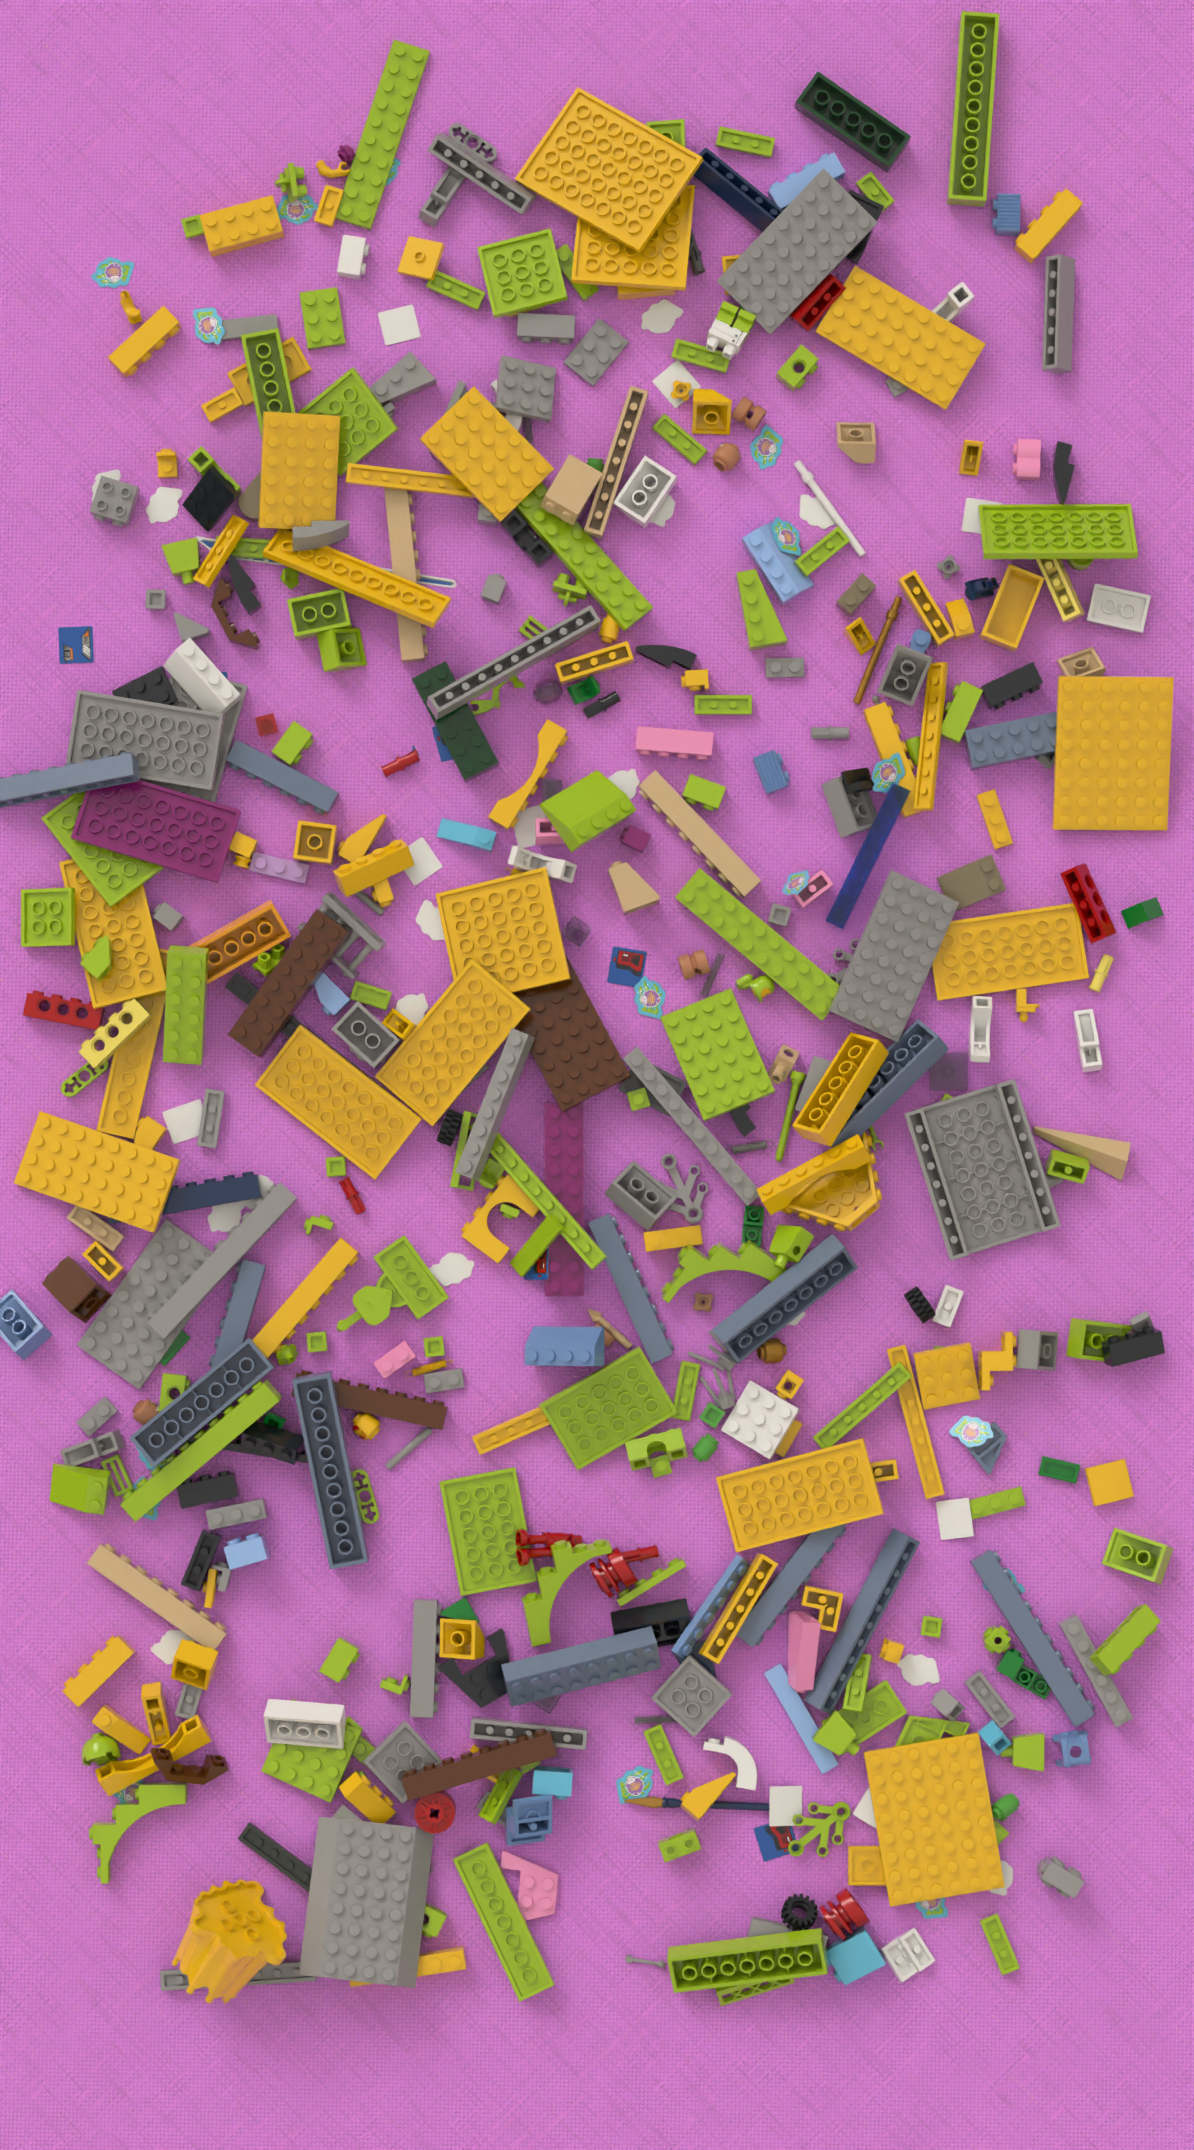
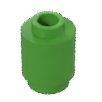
[692,1433,719,1462]
[991,1793,1020,1821]

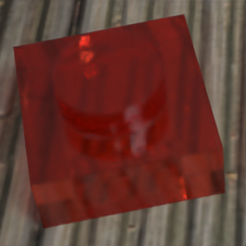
[255,713,278,737]

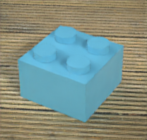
[532,1766,573,1799]

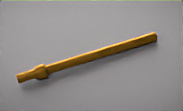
[853,596,902,705]

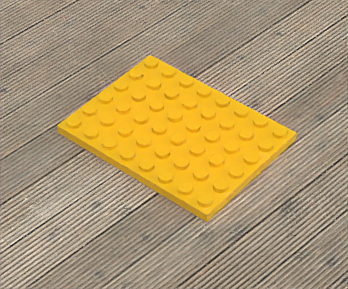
[515,87,703,253]
[1052,676,1174,830]
[863,1732,1005,1907]

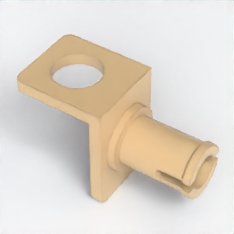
[768,1044,799,1084]

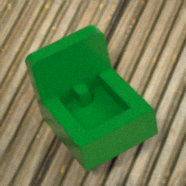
[567,675,601,706]

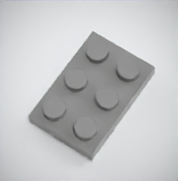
[563,318,629,387]

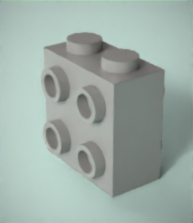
[90,475,140,527]
[1037,1856,1085,1898]

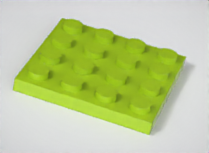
[477,228,568,319]
[298,367,399,476]
[261,1699,362,1803]

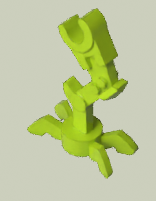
[470,676,525,715]

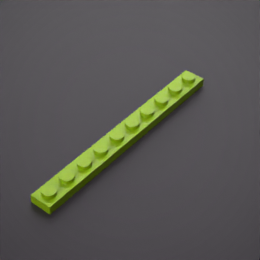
[469,1123,608,1270]

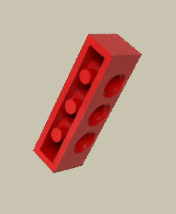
[1060,863,1117,944]
[23,990,105,1030]

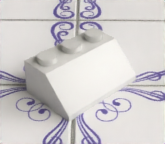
[613,456,677,528]

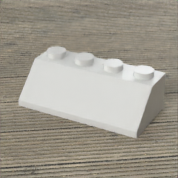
[163,637,242,714]
[264,1699,346,1749]

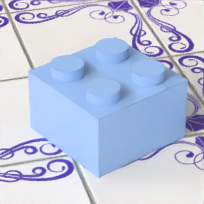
[223,1532,270,1570]

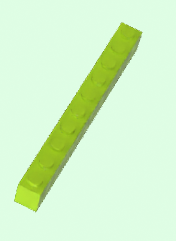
[120,1379,282,1522]

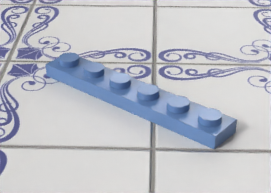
[671,1555,750,1660]

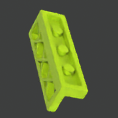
[450,1111,478,1191]
[715,1978,795,2006]

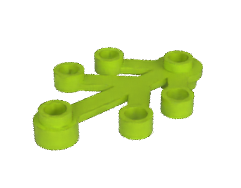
[788,1802,851,1857]

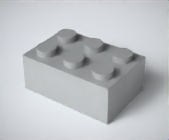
[332,1001,401,1069]

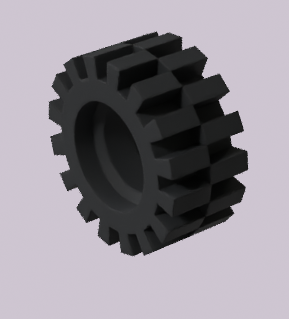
[437,1109,463,1147]
[904,1286,936,1323]
[781,1894,818,1931]

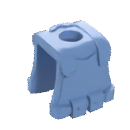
[1052,1730,1091,1768]

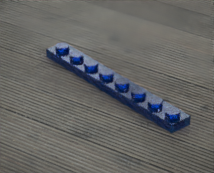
[826,783,911,929]

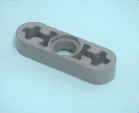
[449,123,497,164]

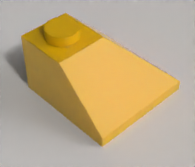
[692,389,732,435]
[439,1618,485,1660]

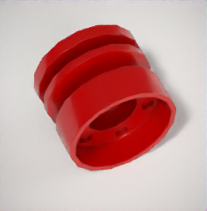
[589,1547,638,1598]
[414,1790,456,1834]
[819,1888,870,1941]

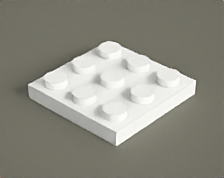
[721,1381,800,1460]

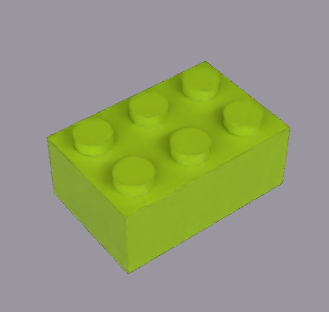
[287,589,352,640]

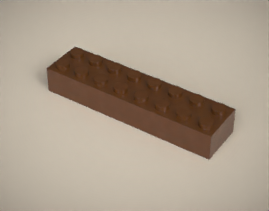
[227,909,351,1058]

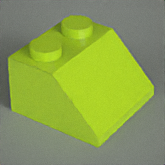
[317,628,367,672]

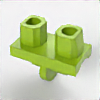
[275,163,307,202]
[552,573,587,607]
[252,944,286,977]

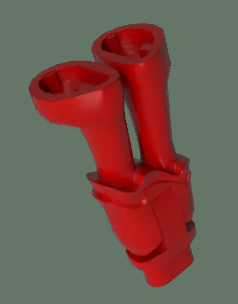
[515,1529,582,1566]

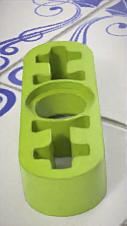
[61,1060,109,1097]
[353,1469,379,1524]

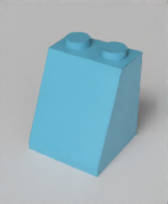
[826,1926,886,1986]

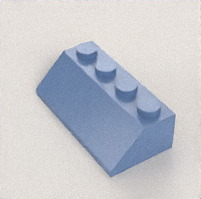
[525,1326,604,1366]

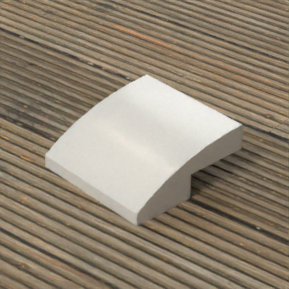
[880,1928,935,1983]

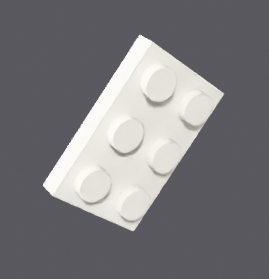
[1086,583,1151,634]

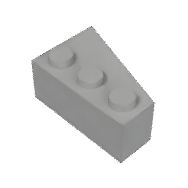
[370,351,437,407]

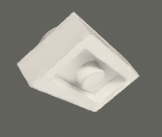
[932,1285,964,1328]

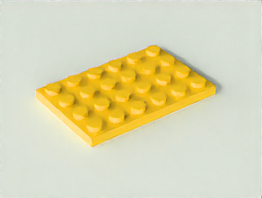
[419,386,554,522]
[258,411,340,529]

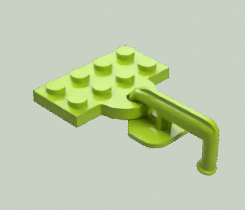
[336,1235,449,1332]

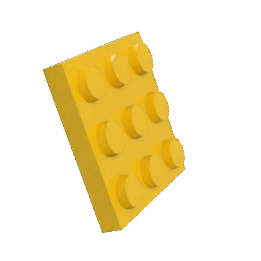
[913,1342,980,1410]

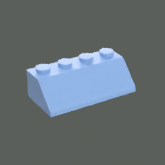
[742,521,814,606]

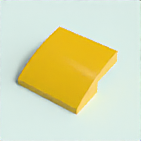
[1085,1459,1134,1506]

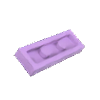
[249,852,310,884]

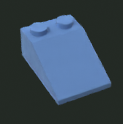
[0,1289,53,1360]

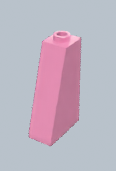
[788,1611,821,1693]

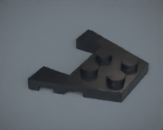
[437,1628,510,1708]

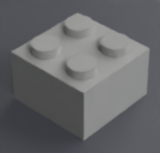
[1016,1329,1058,1371]

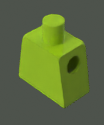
[161,537,200,585]
[769,1225,814,1270]
[812,1709,861,1756]
[1000,1732,1045,1771]

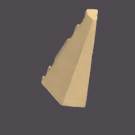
[1032,1126,1131,1180]

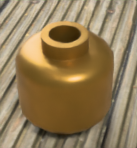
[757,1338,787,1364]

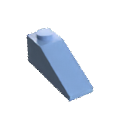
[315,973,351,1017]

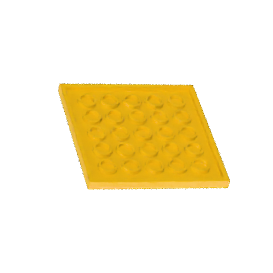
[571,185,695,291]
[435,867,571,993]

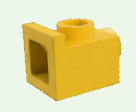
[681,669,709,691]
[370,878,395,908]
[775,1369,804,1400]
[879,1638,904,1664]

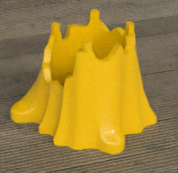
[172,1879,287,2004]

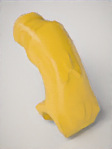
[316,160,351,178]
[120,290,142,324]

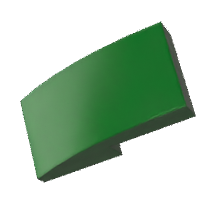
[741,1205,764,1247]
[1012,1664,1051,1699]

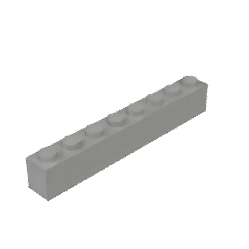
[455,1028,535,1181]

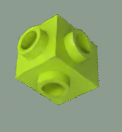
[982,1625,1011,1654]

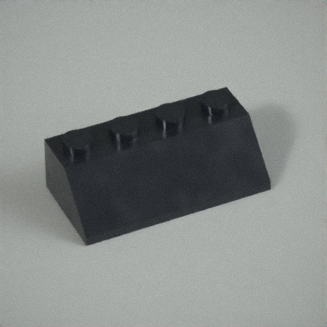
[610,1598,691,1647]

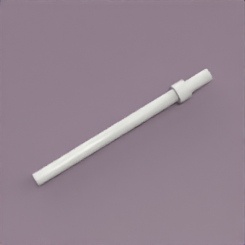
[794,460,866,557]

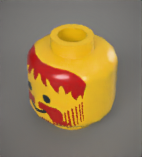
[352,1413,381,1441]

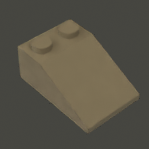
[937,854,1006,912]

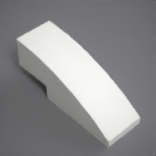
[1073,1009,1102,1073]

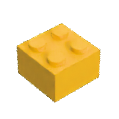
[293,820,338,866]
[171,1639,219,1691]

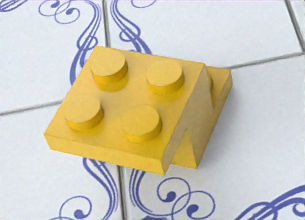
[978,1331,1016,1390]

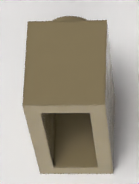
[836,573,877,617]

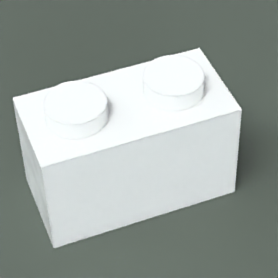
[337,235,369,280]

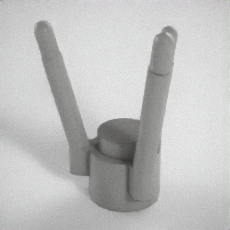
[688,1330,736,1372]
[699,1368,736,1410]

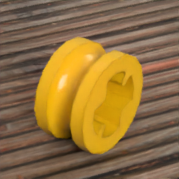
[232,855,251,869]

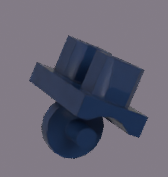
[965,577,999,601]

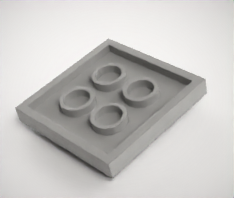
[495,355,556,423]
[651,1655,733,1737]
[362,1721,442,1804]

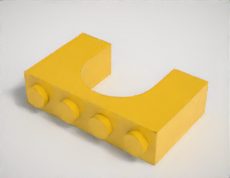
[461,1174,539,1264]

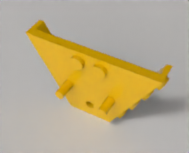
[780,1131,882,1232]

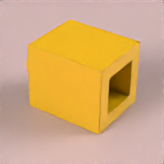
[229,831,258,859]

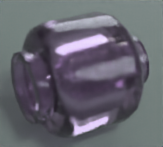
[533,678,563,706]

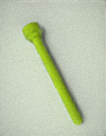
[775,1070,806,1162]

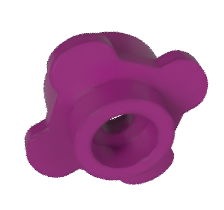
[337,145,356,165]

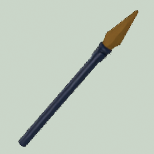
[624,1796,769,1811]

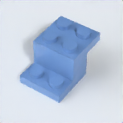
[506,1794,552,1846]

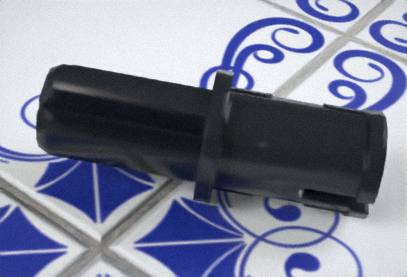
[583,691,621,718]

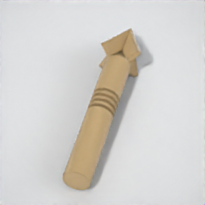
[588,1309,633,1350]

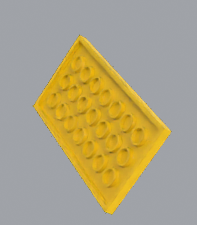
[815,266,986,411]
[59,859,166,1009]
[932,903,1089,1001]
[375,959,531,1126]
[255,1024,422,1180]
[14,1111,181,1233]
[716,1438,884,1552]

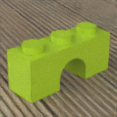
[188,446,243,494]
[625,1428,688,1471]

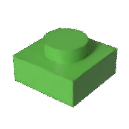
[699,1402,726,1428]

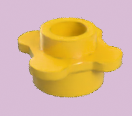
[671,380,691,401]

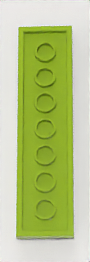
[453,1842,555,2002]

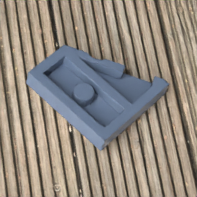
[965,1422,1007,1475]

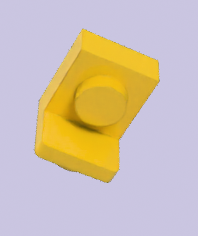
[156,449,178,478]

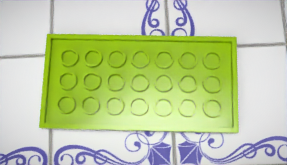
[978,504,1138,560]

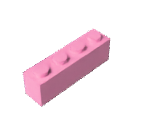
[635,726,714,760]

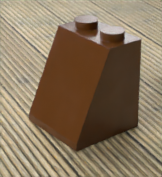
[42,1256,112,1323]

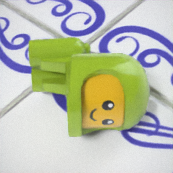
[735,974,775,1003]

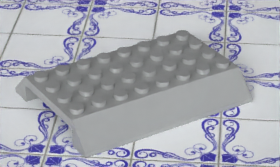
[904,1079,1061,1261]
[299,1817,434,1988]

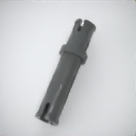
[689,228,705,275]

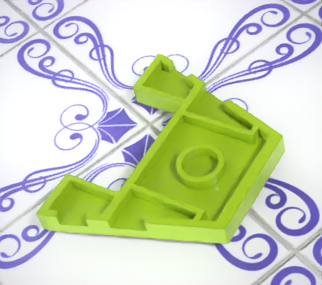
[895,1715,970,1746]

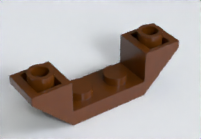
[211,578,260,650]
[151,1748,228,1785]

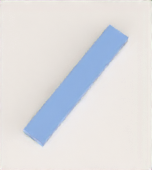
[764,1663,839,1774]

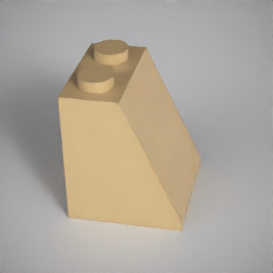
[540,454,603,525]
[608,861,660,915]

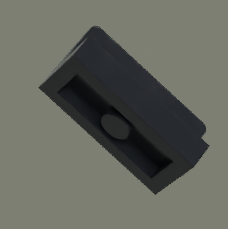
[841,768,874,794]

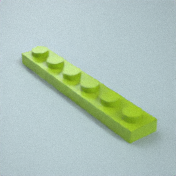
[813,1362,912,1449]

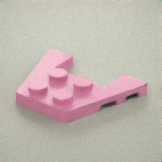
[501,1850,558,1921]

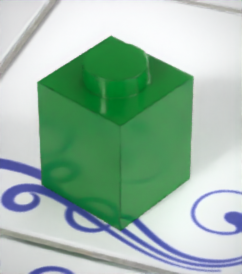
[995,1648,1025,1679]

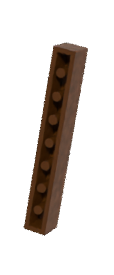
[291,1370,448,1430]
[401,1728,558,1801]

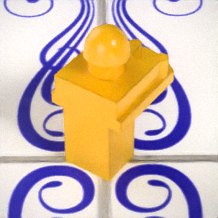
[1015,989,1040,1023]

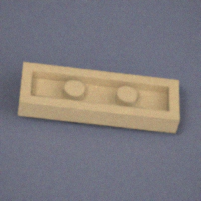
[67,1205,125,1252]

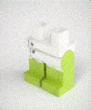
[706,301,756,360]

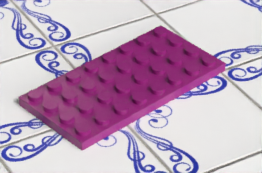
[71,780,241,883]

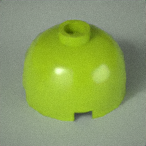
[81,1733,121,1766]

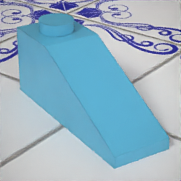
[436,818,497,853]

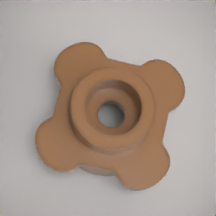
[693,1292,713,1312]

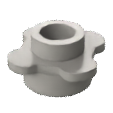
[937,556,960,579]

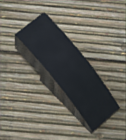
[1052,441,1075,504]
[229,554,262,616]
[635,645,697,670]
[730,1104,756,1137]

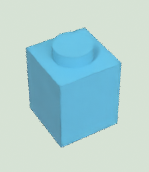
[978,1720,1012,1756]

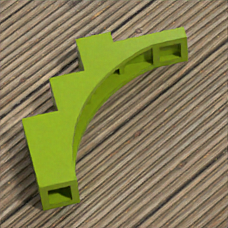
[661,1240,788,1303]
[521,1539,612,1647]
[89,1782,187,1884]

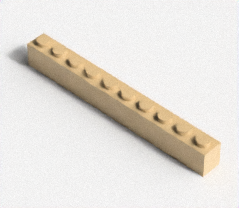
[384,469,428,663]

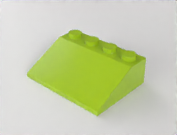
[539,770,636,853]

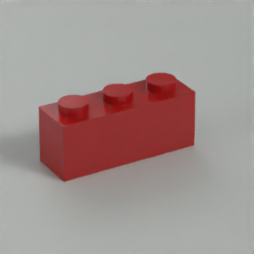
[789,274,846,331]

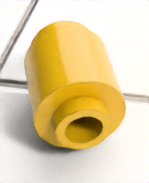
[598,614,621,644]

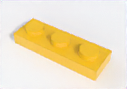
[976,789,1013,850]

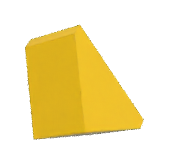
[959,439,983,476]
[843,617,876,656]
[382,1008,417,1040]

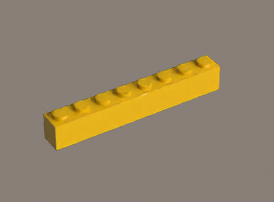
[253,1238,359,1361]

